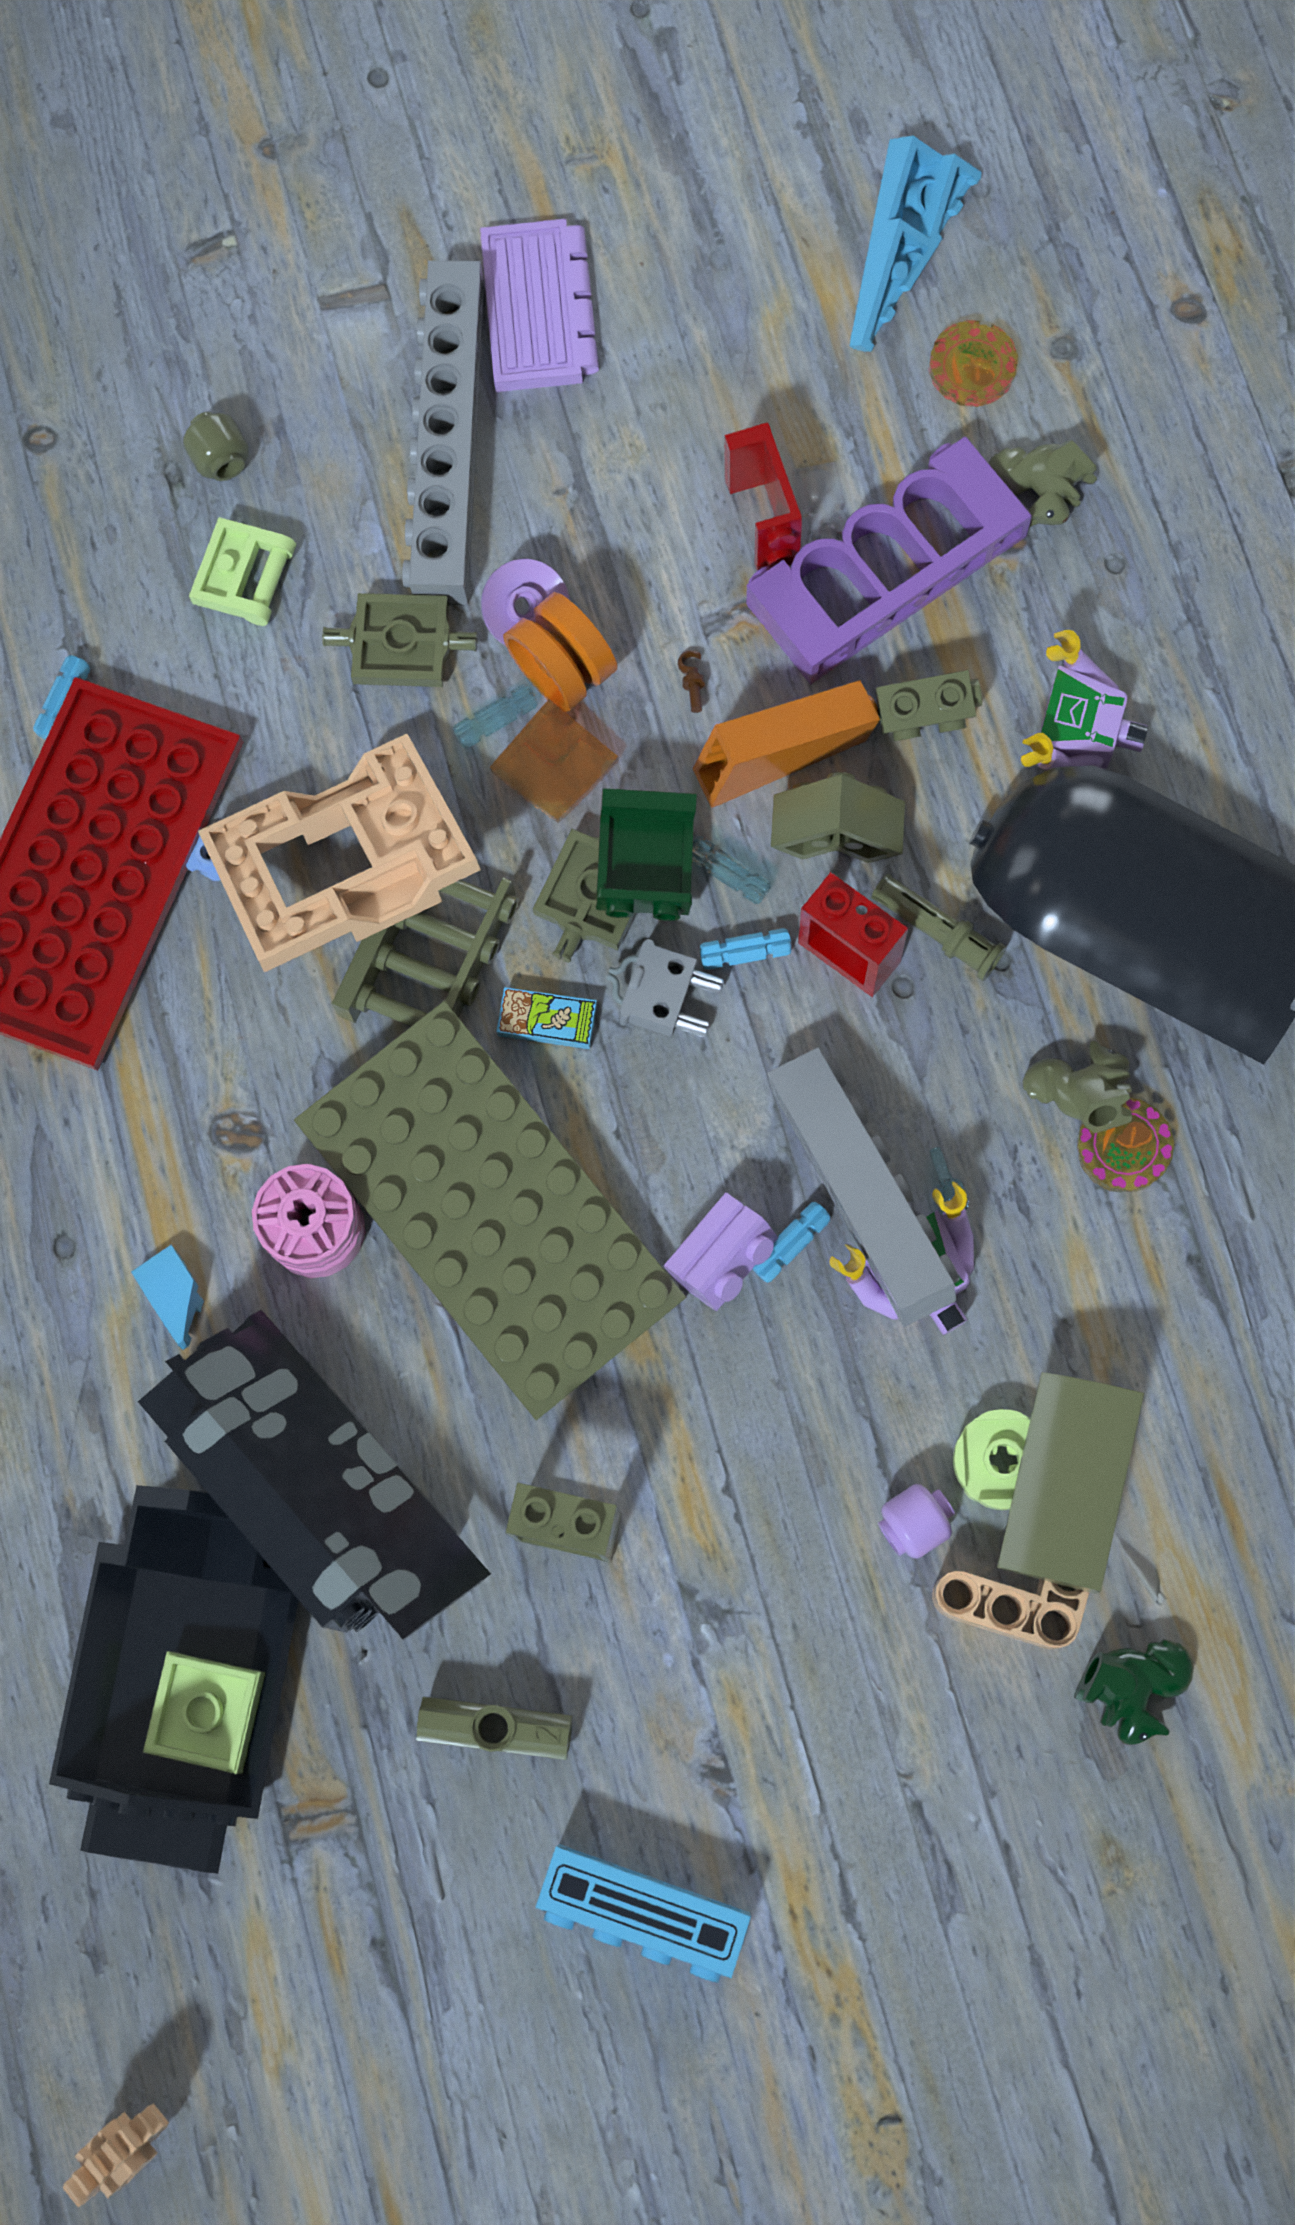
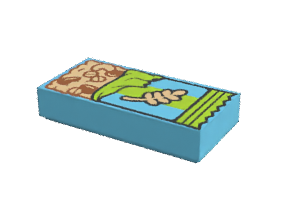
[497,987,597,1049]

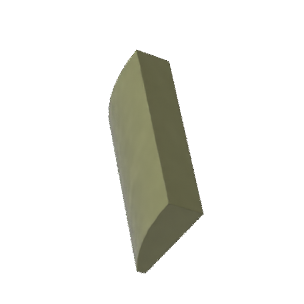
[996,1372,1144,1594]

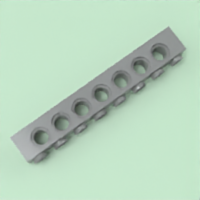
[402,261,485,605]

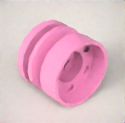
[252,1164,366,1278]

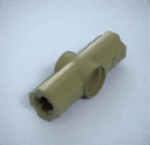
[416,1696,573,1760]

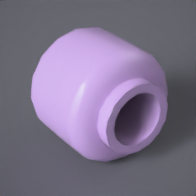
[877,1484,955,1559]

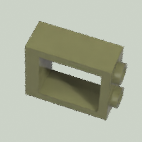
[505,1482,622,1563]

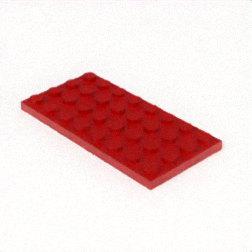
[0,677,244,1071]

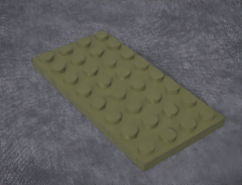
[293,1001,687,1421]

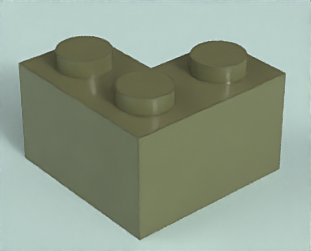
[771,772,905,863]

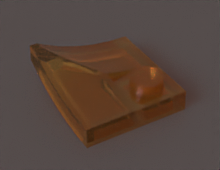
[489,699,619,823]

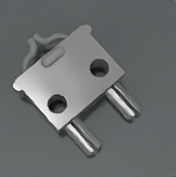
[607,939,724,1037]

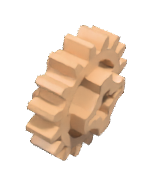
[62,2103,169,2208]

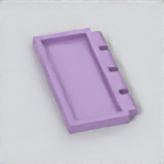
[480,219,599,392]

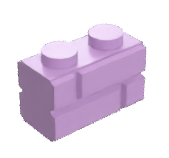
[664,1193,778,1311]

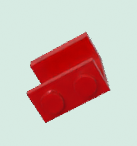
[724,422,802,571]

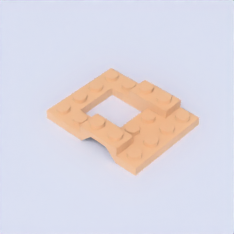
[198,733,480,973]

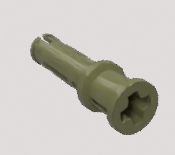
[871,873,1007,981]

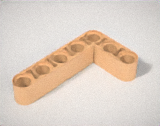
[932,1571,1089,1649]

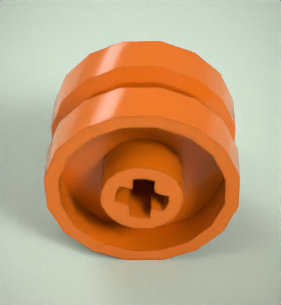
[503,592,618,712]

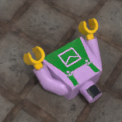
[1021,630,1148,771]
[829,1181,974,1336]

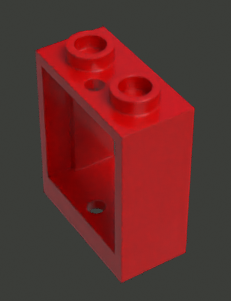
[798,872,908,998]

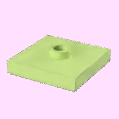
[143,1651,266,1774]

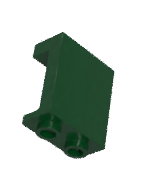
[596,788,697,921]

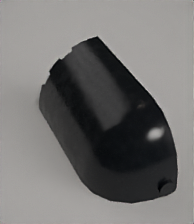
[969,765,1295,1065]

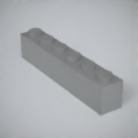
[767,1047,959,1327]

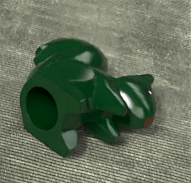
[1074,1639,1194,1745]

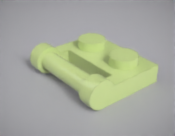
[189,517,296,626]

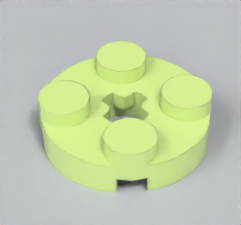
[953,1409,1030,1510]

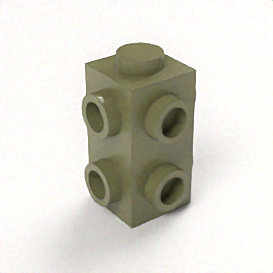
[875,670,982,741]

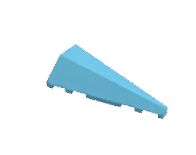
[849,136,982,352]

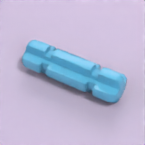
[33,655,90,739]
[700,928,792,970]
[753,1201,831,1283]

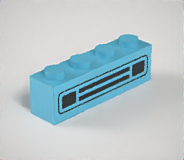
[535,1844,751,1983]

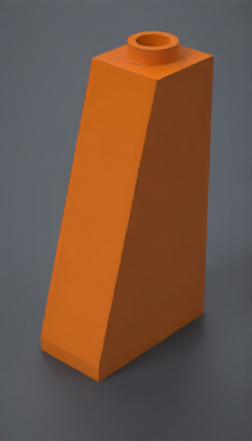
[692,680,880,808]

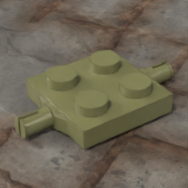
[322,593,478,687]
[533,829,636,963]

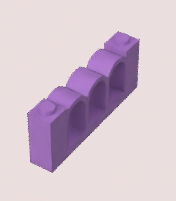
[746,436,1032,685]

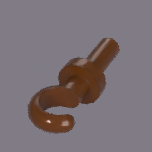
[677,650,705,713]

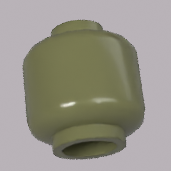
[183,412,249,481]

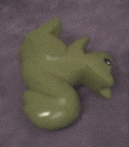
[988,440,1097,527]
[1022,1041,1132,1133]

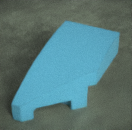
[131,1245,204,1350]

